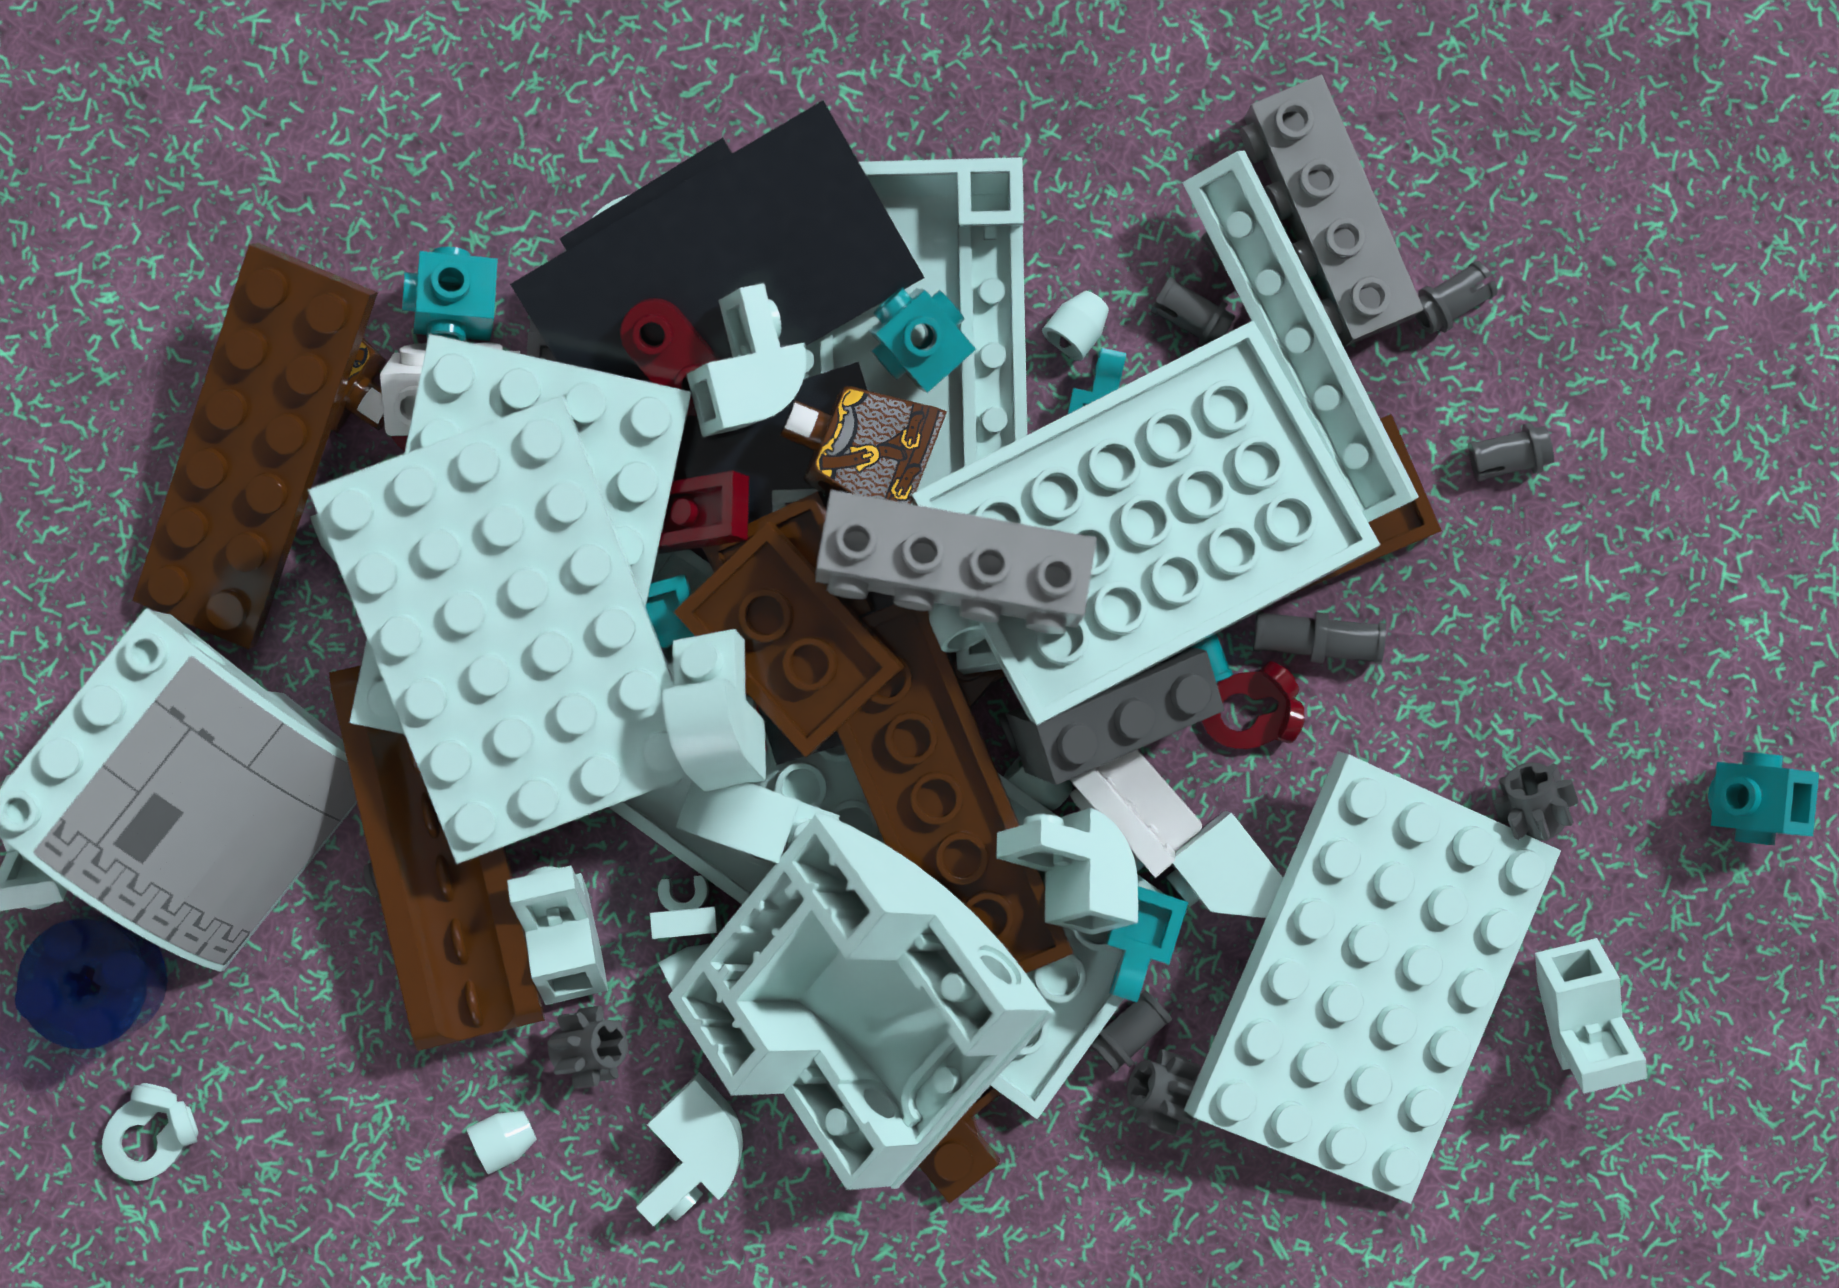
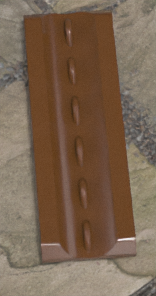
[329,665,545,1051]

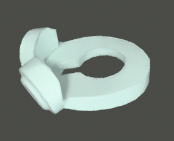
[102,1083,199,1181]

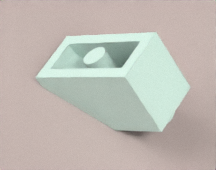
[1166,811,1283,918]

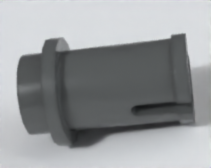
[1415,261,1498,334]
[1150,277,1236,347]
[1468,423,1554,482]
[1091,990,1173,1071]

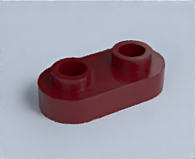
[620,298,721,416]

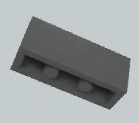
[1006,647,1225,785]

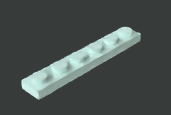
[1182,151,1419,522]

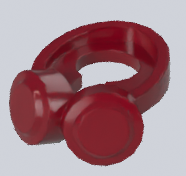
[1202,661,1305,749]

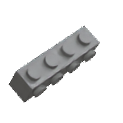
[1240,74,1424,348]
[815,490,1097,634]

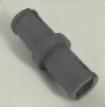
[1253,611,1386,664]

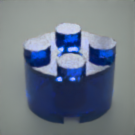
[15,914,168,1049]

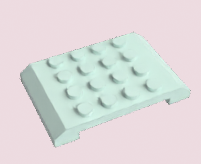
[772,157,1027,512]

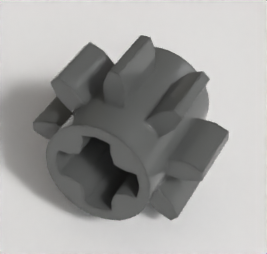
[1493,762,1579,841]
[547,1006,628,1089]
[1127,1049,1201,1136]

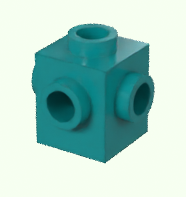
[402,246,498,341]
[869,288,976,393]
[1708,752,1819,846]

